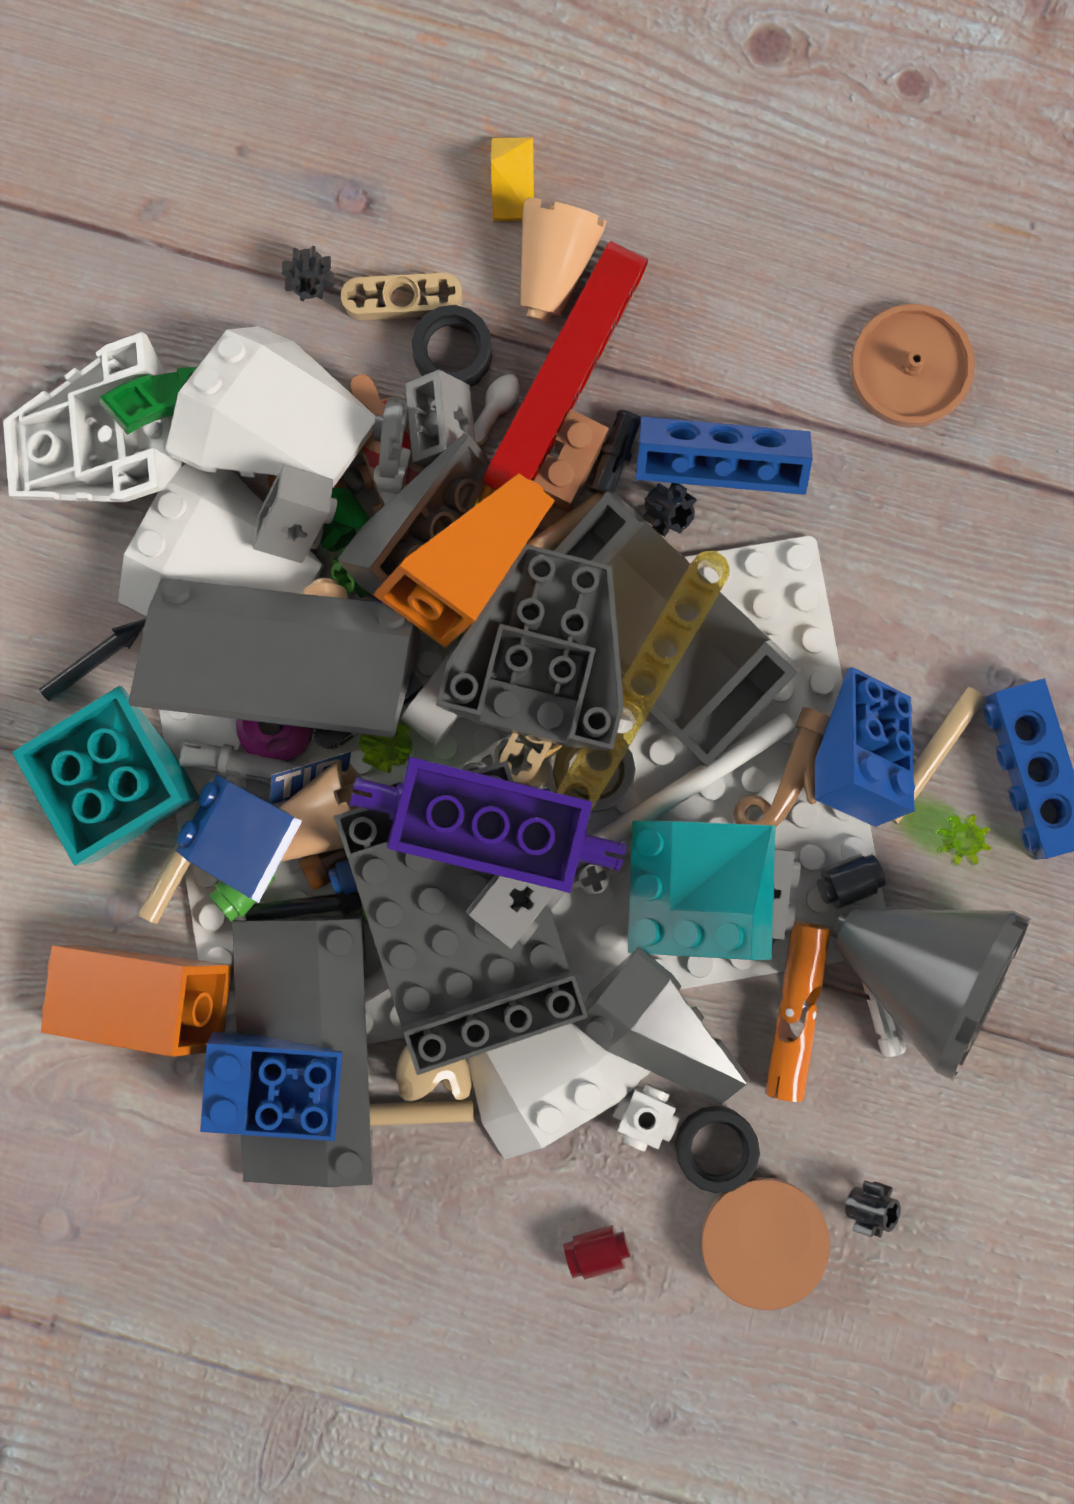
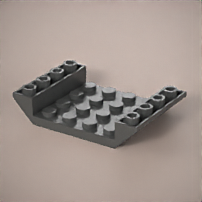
[334,761,588,1075]

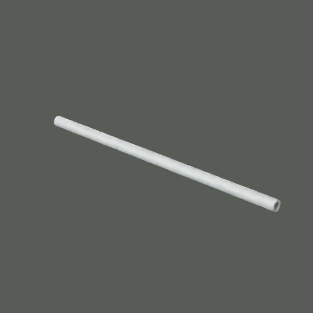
[364,713,796,1003]

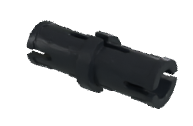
[588,410,641,495]

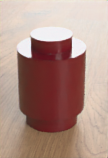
[563,1225,631,1280]

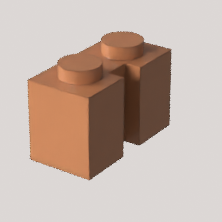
[534,409,609,513]

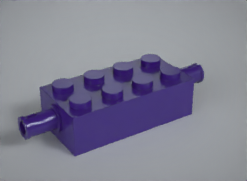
[349,757,626,893]

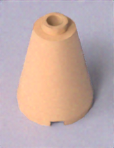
[520,198,607,323]
[279,761,371,862]

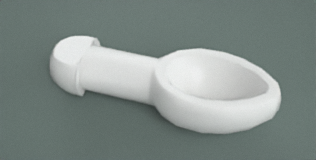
[474,374,520,446]

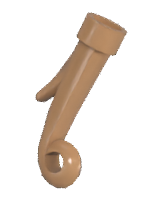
[733,707,830,827]

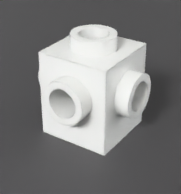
[612,1083,679,1151]

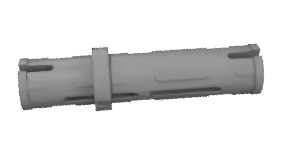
[179,739,305,785]

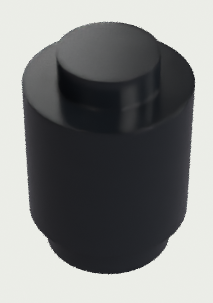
[817,854,886,909]

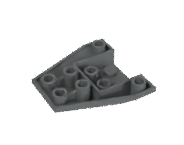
[436,544,624,751]

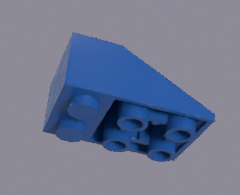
[815,667,915,827]
[200,1032,343,1141]

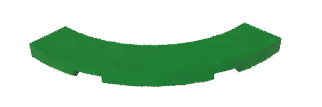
[100,367,198,435]

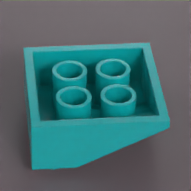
[12,686,199,866]
[628,821,776,960]

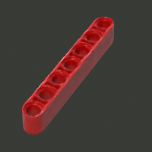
[483,241,649,490]

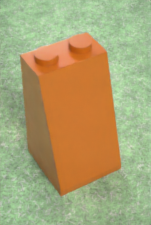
[374,473,555,648]
[41,945,232,1057]

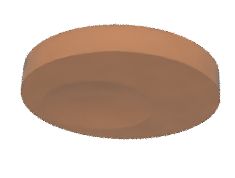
[850,304,975,428]
[701,1177,830,1310]

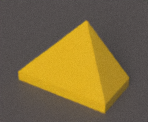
[491,137,534,222]

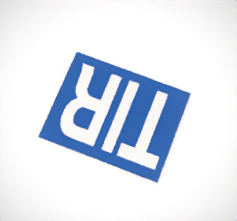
[270,751,351,804]

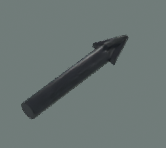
[39,619,146,702]
[245,892,362,920]

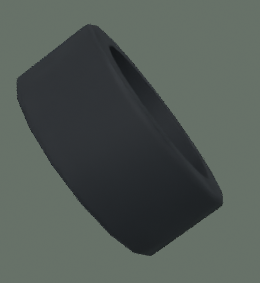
[412,305,492,387]
[553,736,636,813]
[675,1106,760,1194]

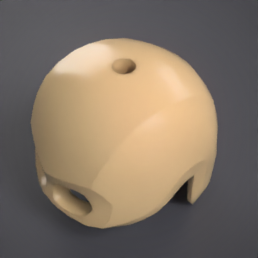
[396,1046,472,1101]

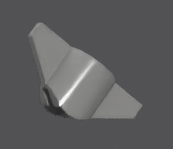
[374,448,412,505]
[565,864,627,894]

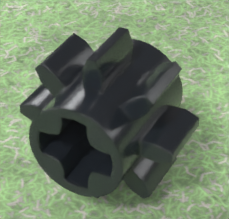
[282,245,334,301]
[642,483,697,537]
[845,1180,901,1238]

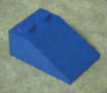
[176,774,302,903]

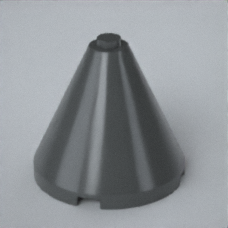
[831,908,1031,1081]

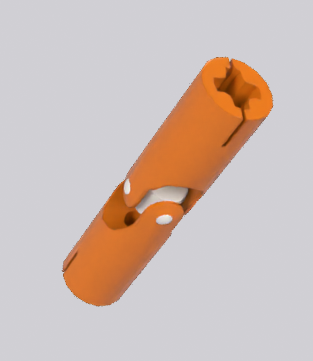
[765,921,831,1102]

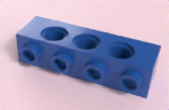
[636,416,813,495]
[983,678,1074,860]

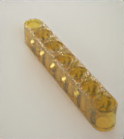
[557,551,730,813]

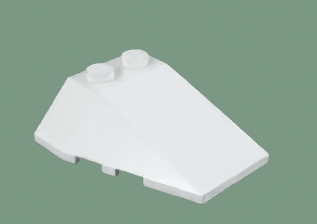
[165,326,376,488]
[3,332,182,502]
[118,464,324,617]
[467,991,651,1160]

